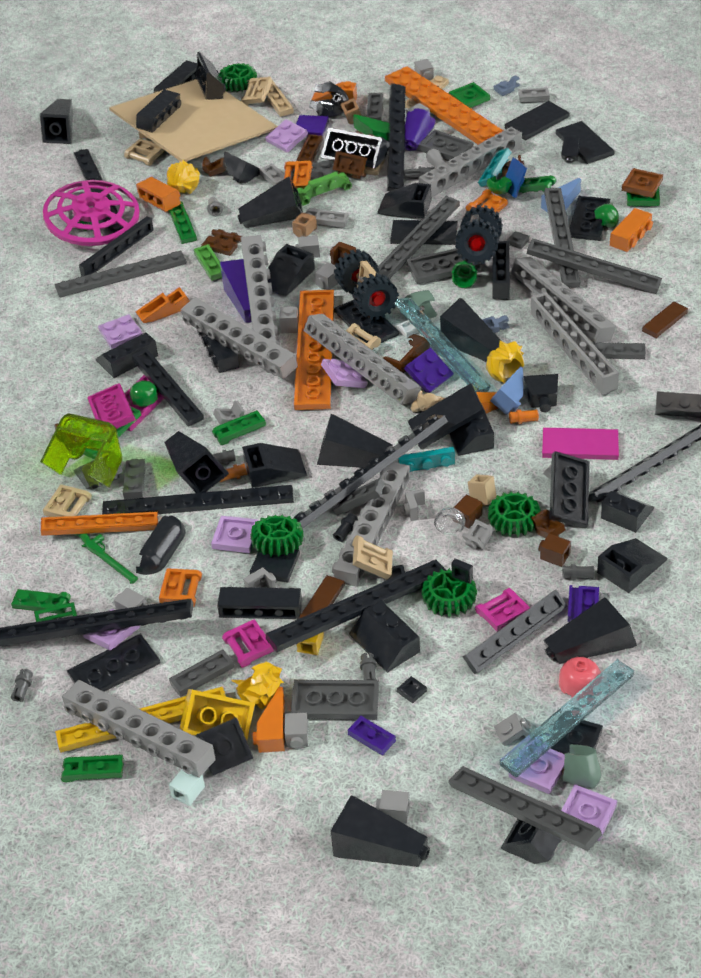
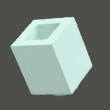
[169,769,205,806]

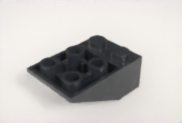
[377,183,432,219]
[267,244,315,297]
[242,443,307,488]
[597,538,668,593]

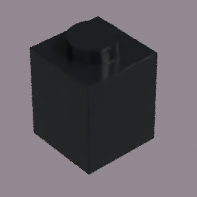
[561,137,580,163]

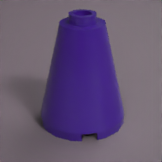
[404,108,435,151]

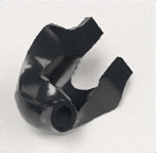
[309,81,348,118]

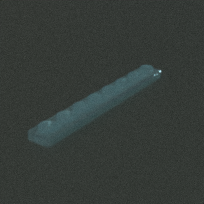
[395,298,491,392]
[500,659,634,778]

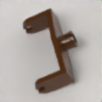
[383,334,430,373]

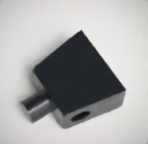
[523,374,558,413]

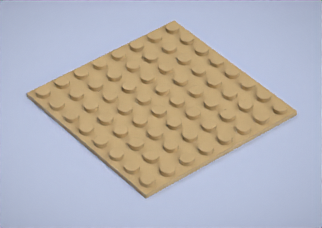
[109,79,278,162]

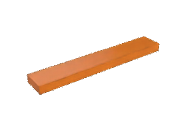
[41,512,158,536]

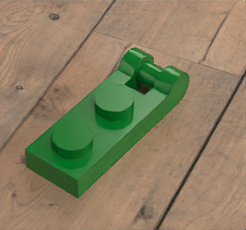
[518,175,557,193]
[212,410,266,446]
[11,589,71,614]
[61,754,124,783]

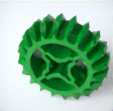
[219,63,257,93]
[488,491,541,537]
[250,514,304,557]
[422,568,477,618]

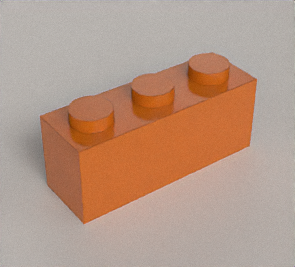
[136,177,181,212]
[610,208,653,252]

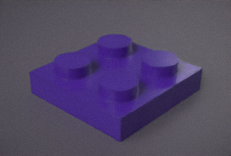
[404,347,454,393]

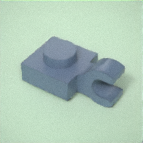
[493,75,520,96]
[482,315,510,333]

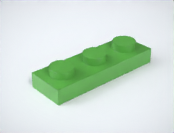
[193,244,222,281]

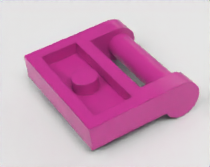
[475,588,530,631]
[222,619,274,668]

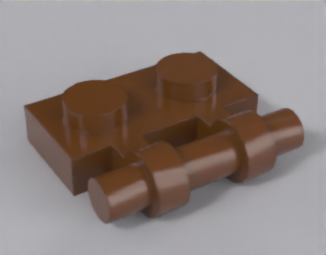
[201,229,243,256]

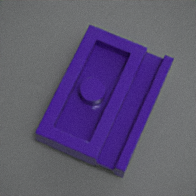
[567,585,599,622]

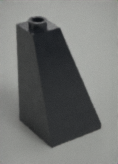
[40,99,73,144]
[237,177,303,228]
[440,298,501,362]
[317,414,393,468]
[164,431,229,493]
[544,597,637,664]
[330,795,430,867]

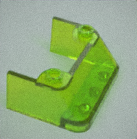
[40,413,123,488]

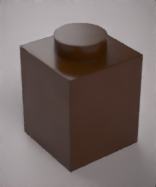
[453,494,482,529]
[538,533,571,567]

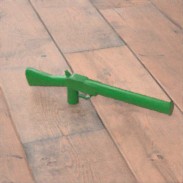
[75,533,138,584]

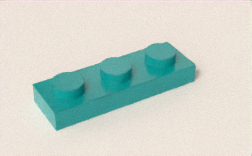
[477,148,512,187]
[398,447,455,472]

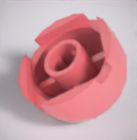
[559,657,602,699]

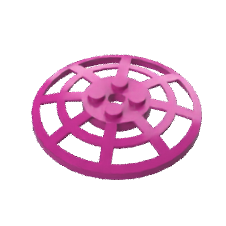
[43,180,140,246]

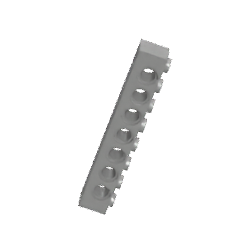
[419,127,522,197]
[241,235,280,345]
[511,257,616,343]
[531,292,619,395]
[181,297,298,379]
[303,314,421,405]
[332,462,410,587]
[62,680,216,777]

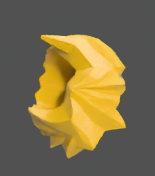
[167,160,200,194]
[486,341,524,384]
[231,661,284,709]

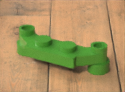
[297,172,352,206]

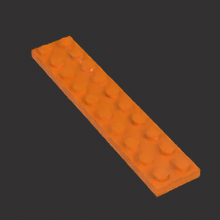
[385,66,504,145]
[294,290,334,410]

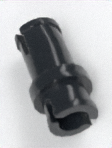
[333,513,358,542]

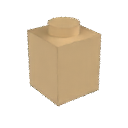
[468,474,496,506]

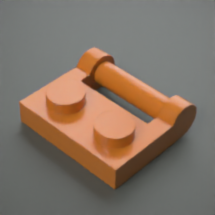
[284,161,312,189]
[466,189,508,213]
[159,568,202,607]

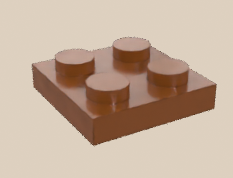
[621,168,663,197]

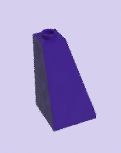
[220,259,252,323]

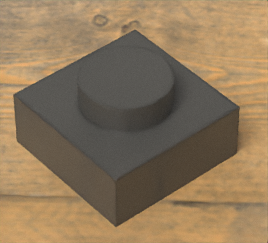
[507,231,529,249]

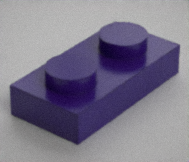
[348,716,396,756]

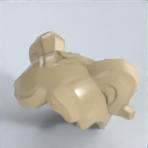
[410,391,445,412]

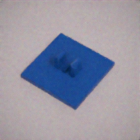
[506,157,527,198]

